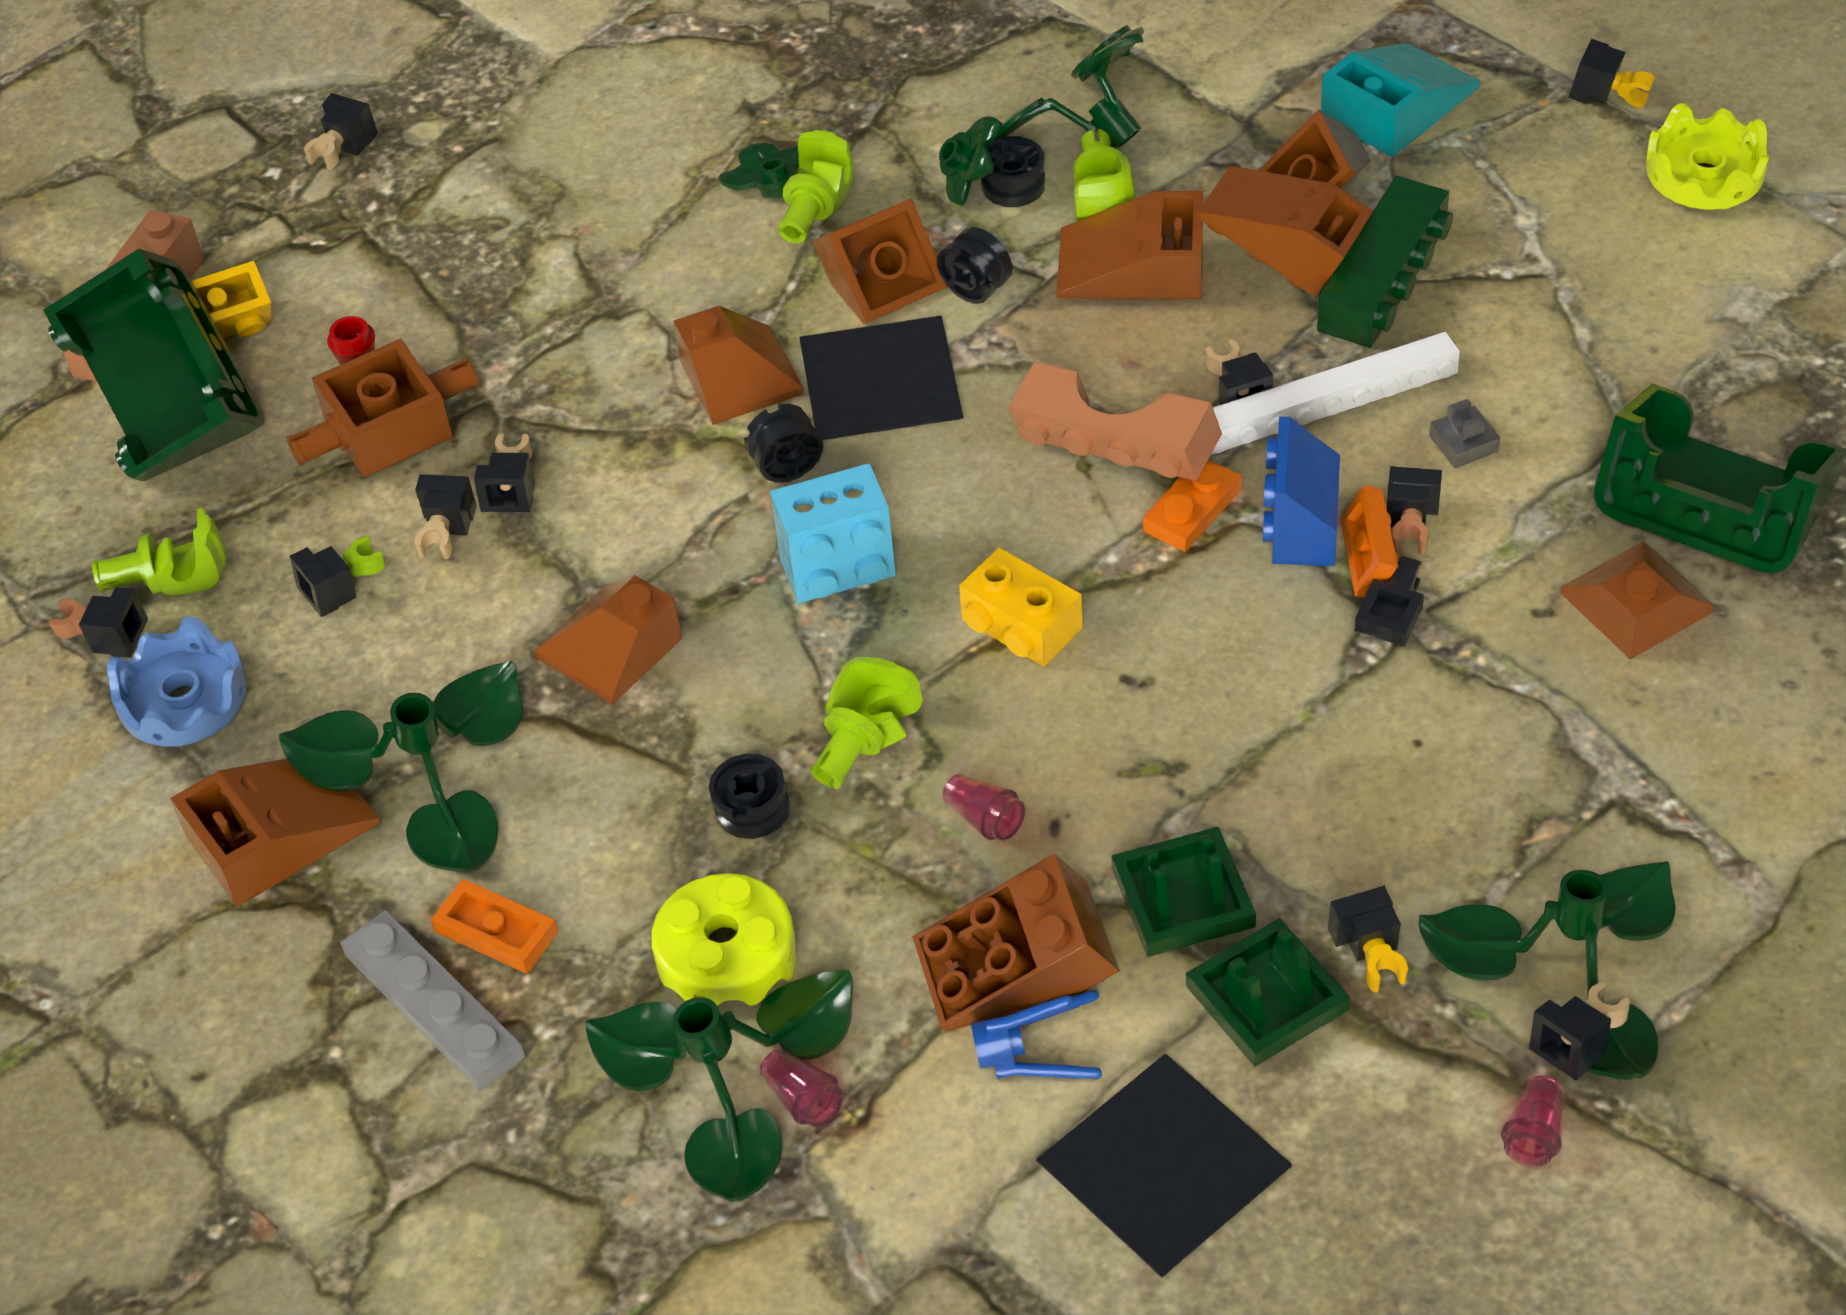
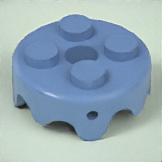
[107,616,247,747]

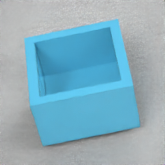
[770,463,896,604]

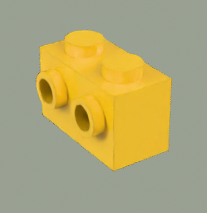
[192,261,271,338]
[959,547,1083,667]

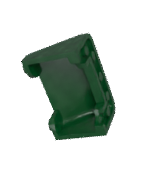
[43,248,264,481]
[1594,383,1846,573]

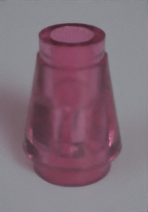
[943,774,1025,841]
[760,1049,843,1127]
[1501,1076,1564,1167]

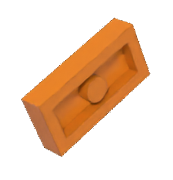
[1143,459,1242,553]
[1340,485,1399,598]
[431,878,558,974]

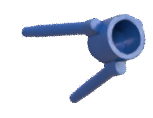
[971,990,1102,1079]

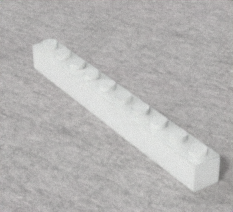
[1211,331,1460,455]

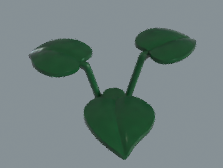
[993,25,1144,149]
[279,661,523,873]
[1418,861,1676,1080]
[586,970,853,1202]

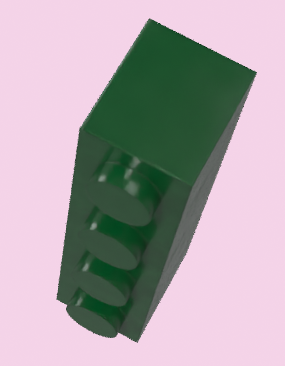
[1317,175,1453,348]

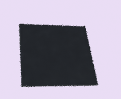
[799,316,963,440]
[1036,1054,1292,1278]

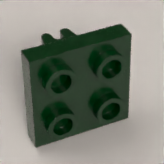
[1111,827,1256,957]
[1186,918,1350,1067]

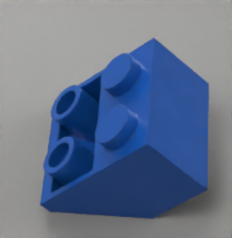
[1263,417,1340,566]

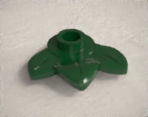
[939,116,1003,205]
[718,143,799,198]

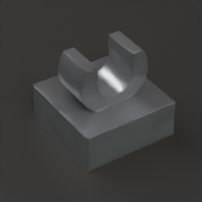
[1429,399,1500,469]

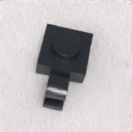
[1354,556,1424,647]

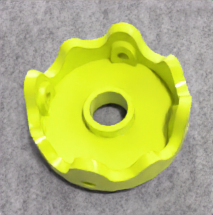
[1646,103,1769,210]
[651,873,796,1007]

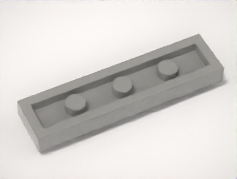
[340,910,525,1092]

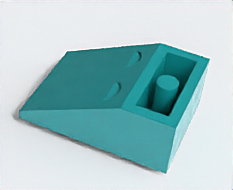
[1321,43,1480,157]

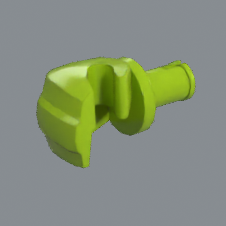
[1073,129,1135,221]
[778,130,855,244]
[92,508,227,596]
[810,656,923,789]

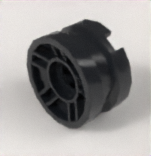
[981,136,1046,207]
[937,227,1013,304]
[744,403,824,483]
[708,753,791,839]

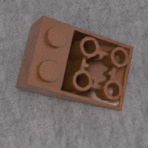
[1195,165,1373,297]
[1056,191,1203,300]
[170,758,381,907]
[912,853,1120,1031]

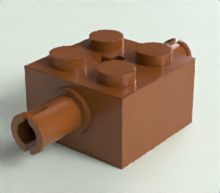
[286,339,479,478]

